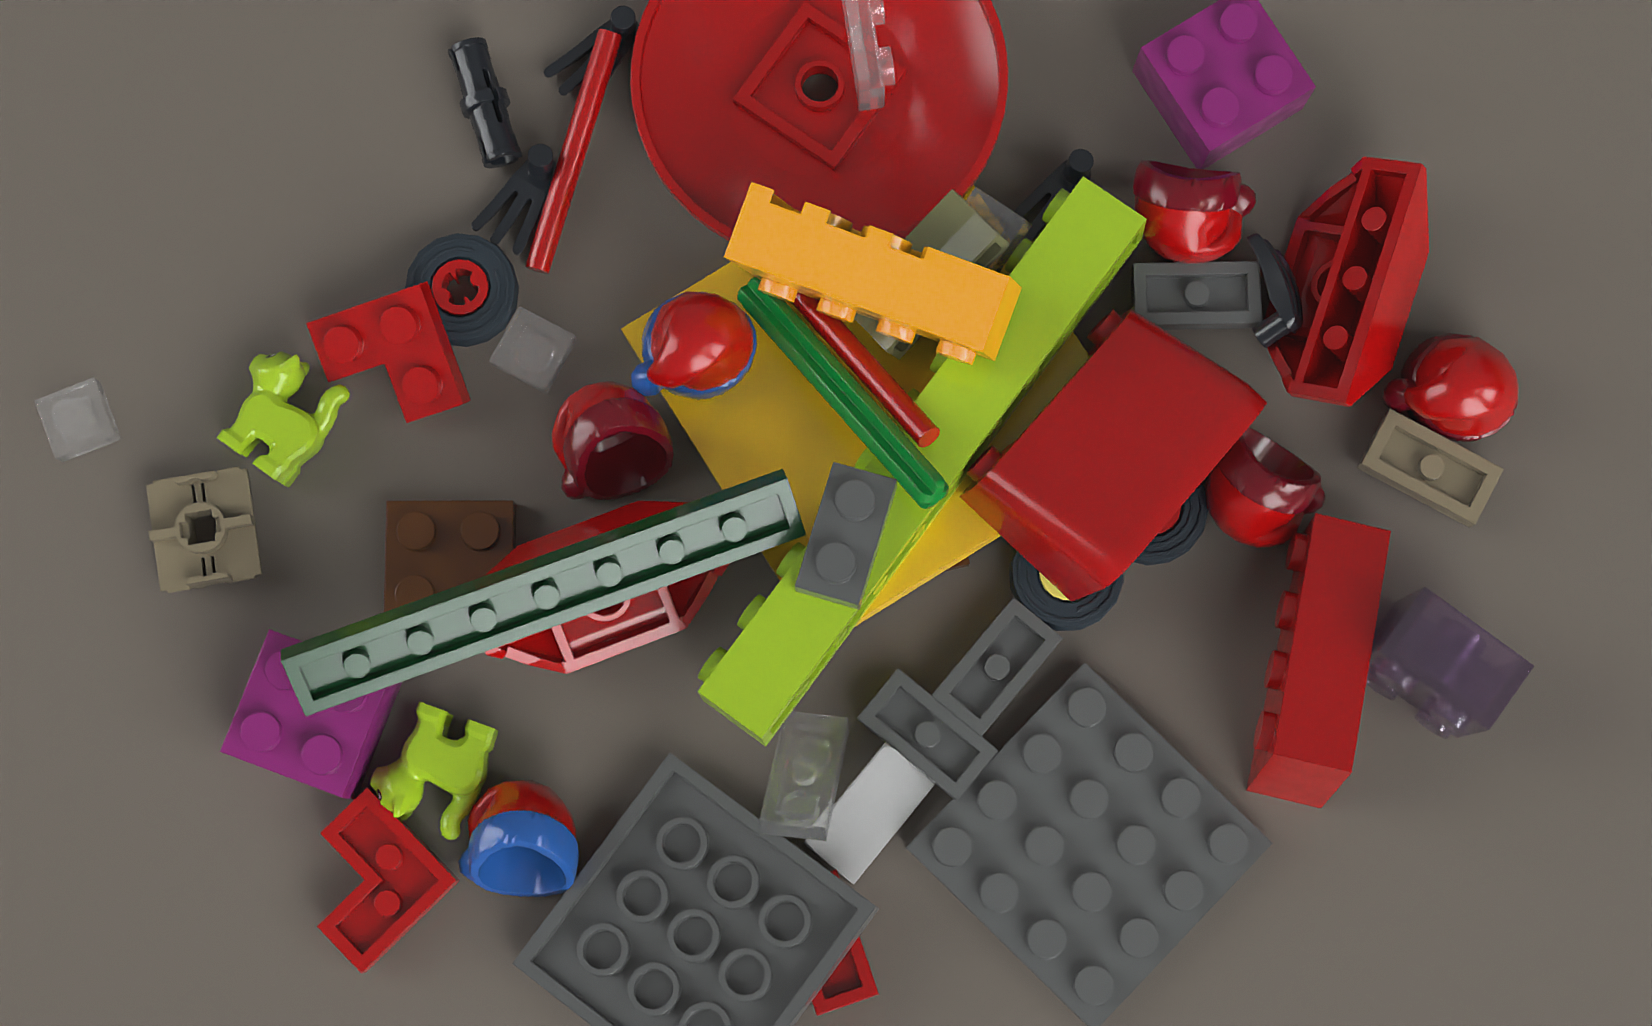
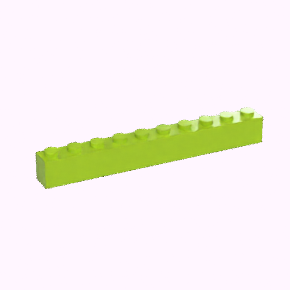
[697,176,1147,747]

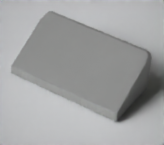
[804,742,935,885]

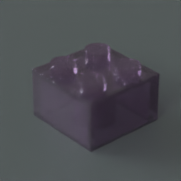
[1366,587,1534,739]

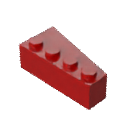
[1246,513,1391,809]

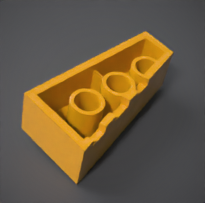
[724,182,1022,365]

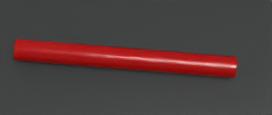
[525,29,622,274]
[792,293,940,448]

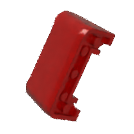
[959,309,1267,602]

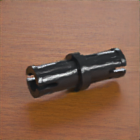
[448,37,523,168]

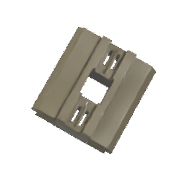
[146,466,263,593]

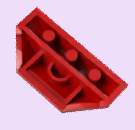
[1264,156,1429,407]
[484,501,730,674]

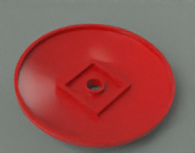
[630,0,1008,241]

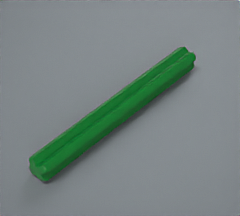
[737,277,949,509]

